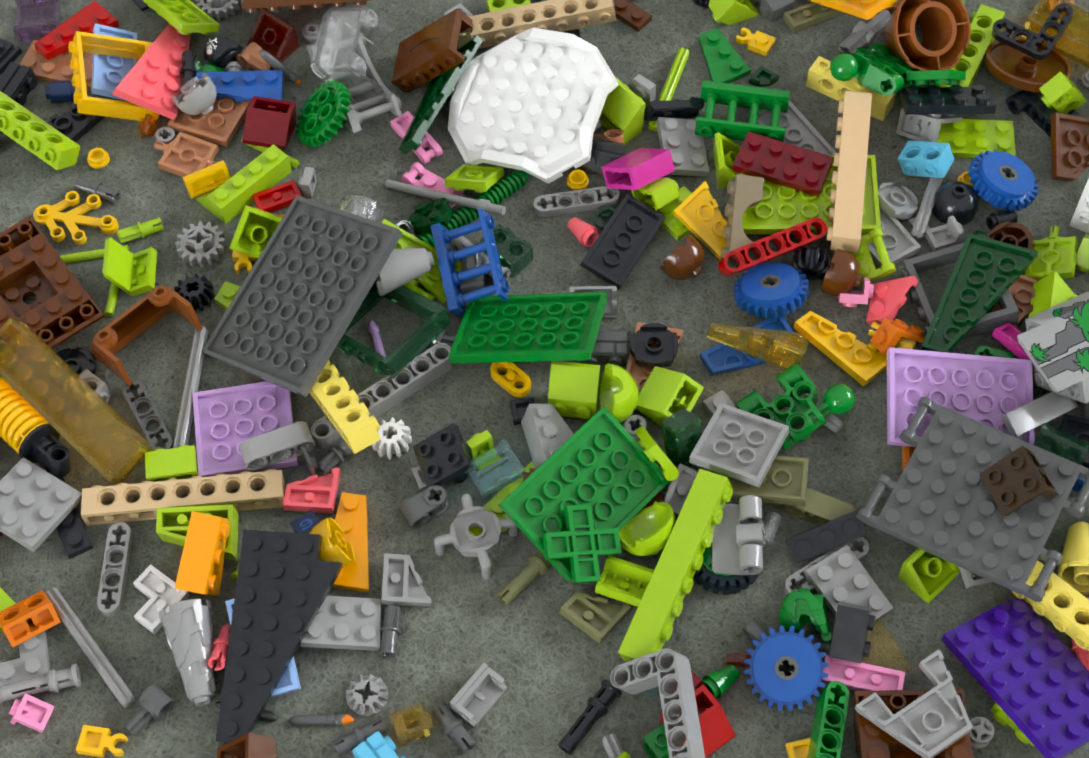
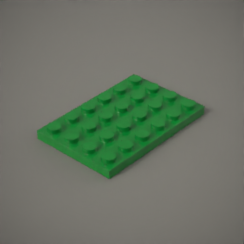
[448,292,608,364]
[498,406,670,581]

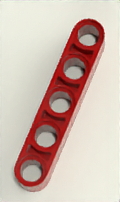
[718,218,827,277]

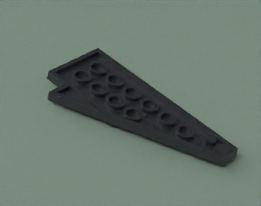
[216,530,343,743]

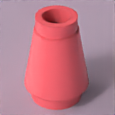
[567,217,600,247]

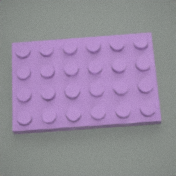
[887,347,1035,447]

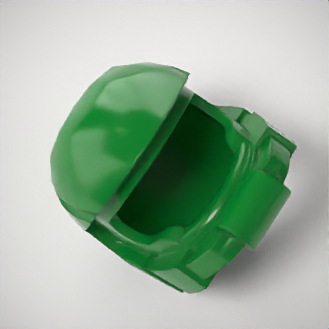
[779,588,832,645]

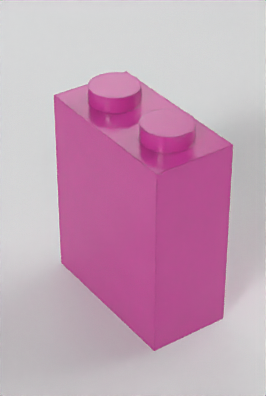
[601,148,675,190]

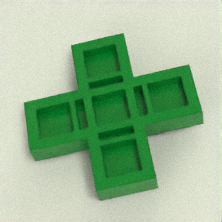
[543,504,622,584]

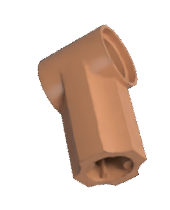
[236,42,276,71]

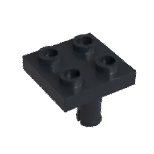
[412,423,474,488]

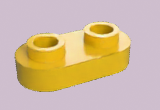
[490,362,531,398]

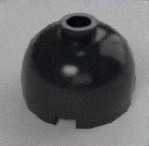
[932,181,978,225]

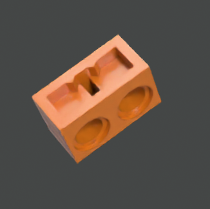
[0,590,61,648]

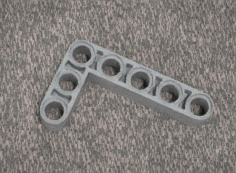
[610,648,705,758]

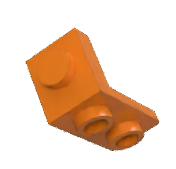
[870,318,925,355]

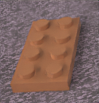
[20,40,92,91]

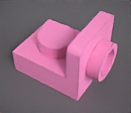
[9,693,55,733]

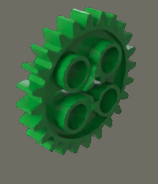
[295,80,351,148]

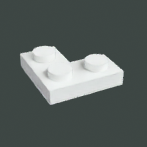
[133,564,190,634]

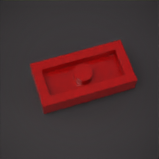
[252,180,302,213]

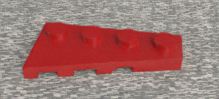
[34,0,119,60]

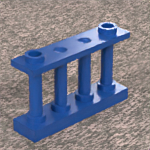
[431,208,510,317]

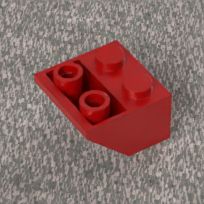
[660,684,736,758]

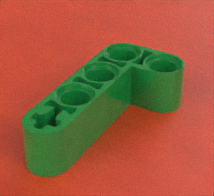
[807,681,849,758]

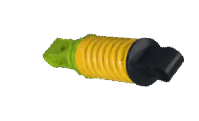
[0,376,70,477]

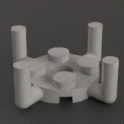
[434,494,519,580]

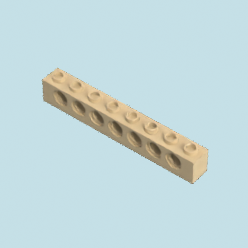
[459,0,616,49]
[81,469,285,526]

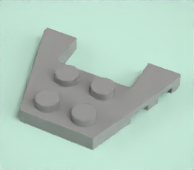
[855,649,973,758]

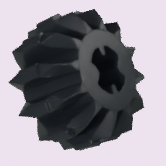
[792,246,831,280]
[174,273,215,312]

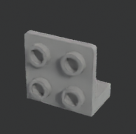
[896,108,962,142]

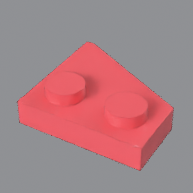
[866,276,918,326]
[283,468,340,513]

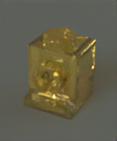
[390,704,434,747]

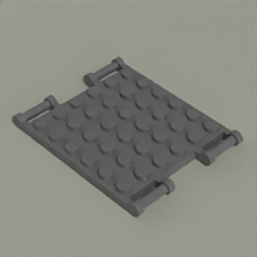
[856,397,1089,602]

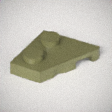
[559,592,632,644]

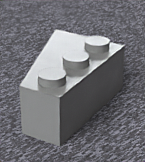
[521,404,573,469]

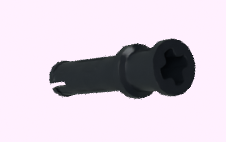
[558,680,622,755]

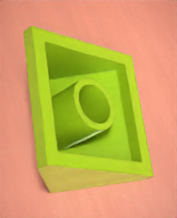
[713,132,741,188]
[898,548,960,603]

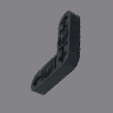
[992,3,1073,60]

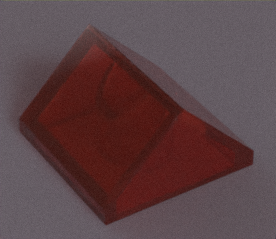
[246,8,299,63]

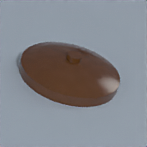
[984,38,1072,93]

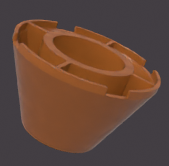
[885,0,971,71]

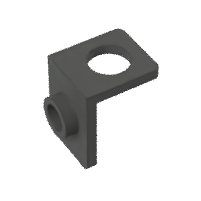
[282,446,318,484]

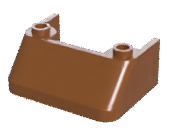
[90,286,203,386]

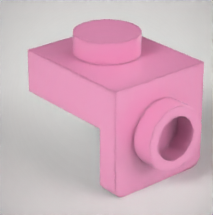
[838,277,874,307]

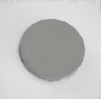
[878,182,919,219]

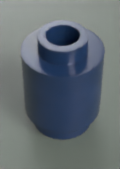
[45,80,75,103]

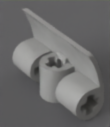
[712,495,765,575]

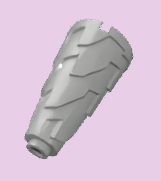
[159,599,216,706]

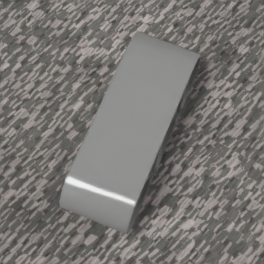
[240,421,315,471]

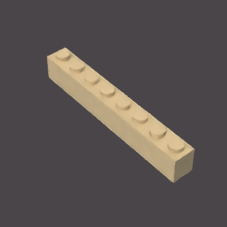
[827,91,872,253]

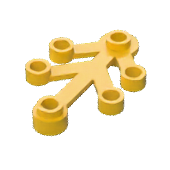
[33,191,119,245]

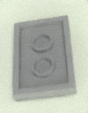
[656,117,710,177]
[804,545,893,621]
[300,596,381,651]

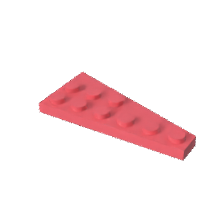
[112,24,191,120]

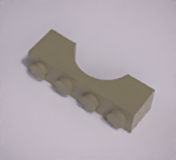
[721,174,764,272]

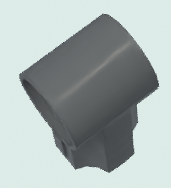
[460,253,485,294]

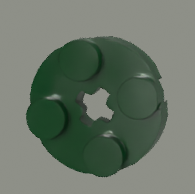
[408,198,453,234]

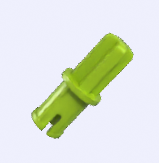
[117,217,164,243]

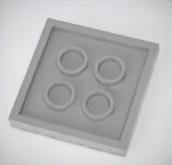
[689,403,789,487]
[0,457,82,552]

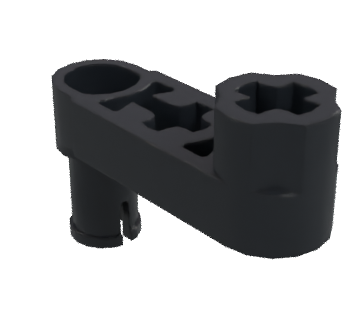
[1006,90,1080,137]

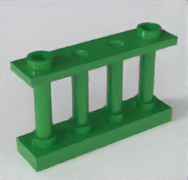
[695,81,790,142]

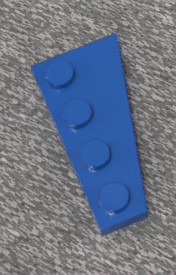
[196,70,284,102]

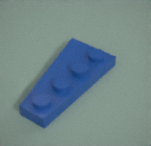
[699,316,806,376]

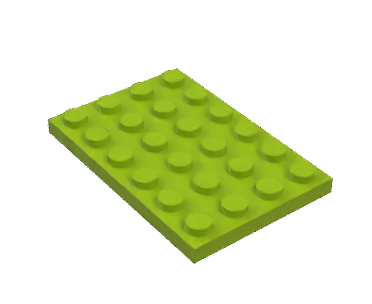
[739,155,881,234]

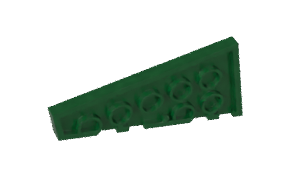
[399,35,483,155]
[922,233,1038,353]

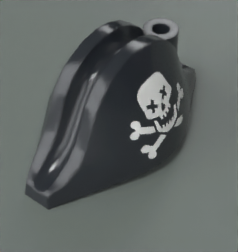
[203,33,243,67]

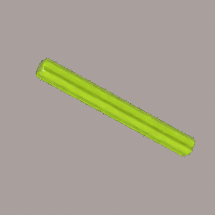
[648,47,689,132]

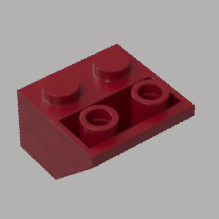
[242,96,297,150]

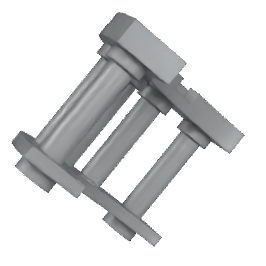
[306,29,402,133]

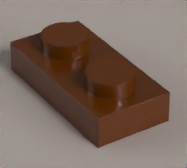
[614,0,652,32]

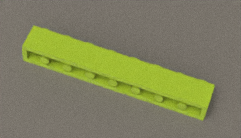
[618,469,733,662]

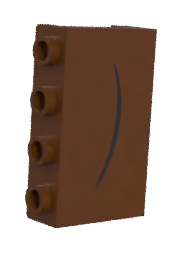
[391,9,473,92]

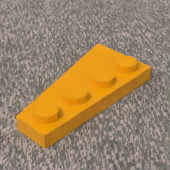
[332,492,370,593]

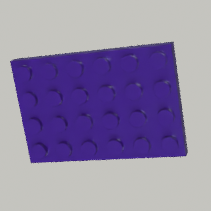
[941,596,1089,758]

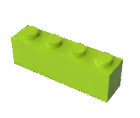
[196,144,292,224]

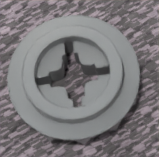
[346,674,388,716]

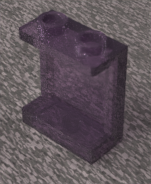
[13,0,61,42]

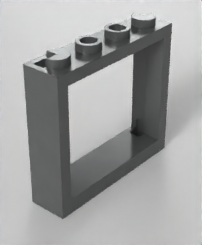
[901,237,1019,340]

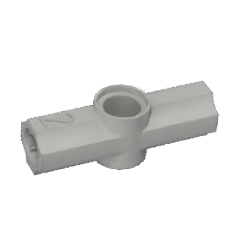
[838,9,891,54]

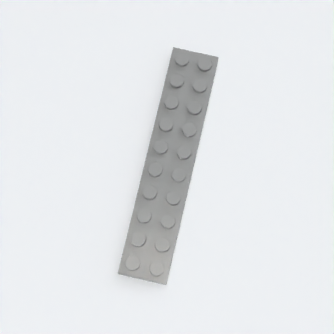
[757,100,921,268]

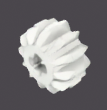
[372,417,412,460]

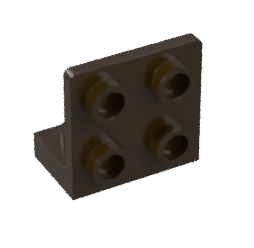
[980,446,1059,516]

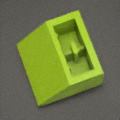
[599,78,646,144]
[636,366,704,432]

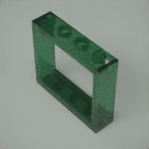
[337,282,451,379]

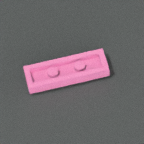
[821,655,905,691]

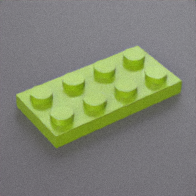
[143,0,220,35]
[937,119,1016,158]

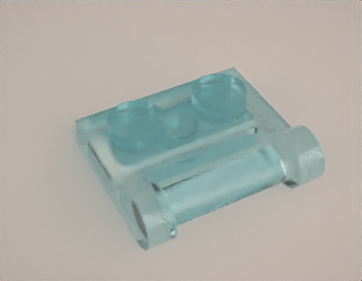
[466,439,526,499]

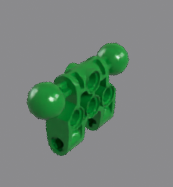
[830,43,918,96]
[735,363,855,451]

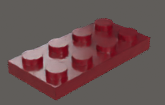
[732,132,834,197]

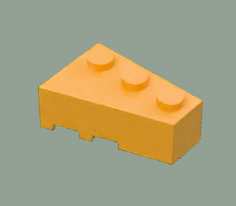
[175,511,230,596]

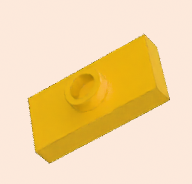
[182,160,231,199]

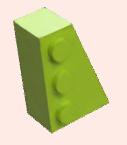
[1029,271,1078,318]
[156,505,239,561]

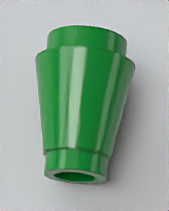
[701,664,740,699]

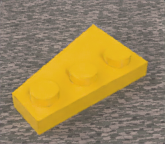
[673,181,727,260]

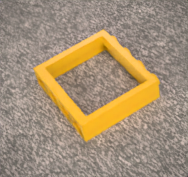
[68,31,159,123]

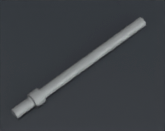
[385,180,506,215]

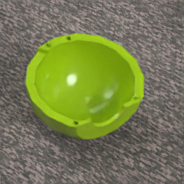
[597,363,639,423]
[619,501,676,556]

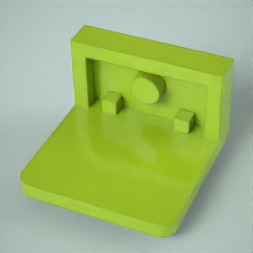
[102,238,157,297]

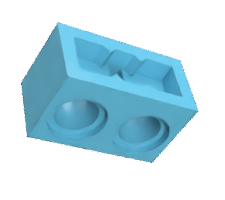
[898,140,955,178]

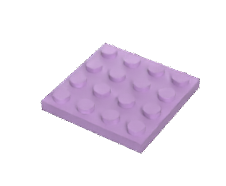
[192,381,298,477]

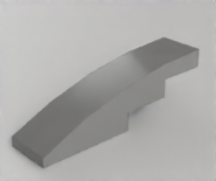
[1001,392,1078,437]

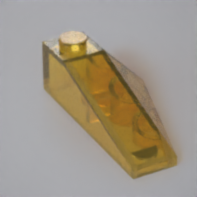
[706,323,809,369]

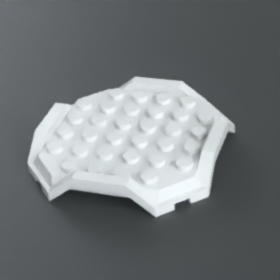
[448,27,619,184]

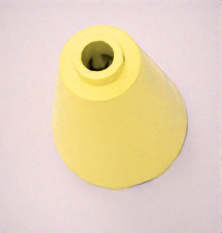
[1057,521,1089,595]

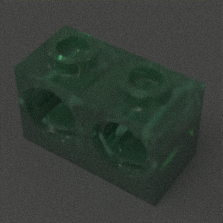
[480,223,533,277]

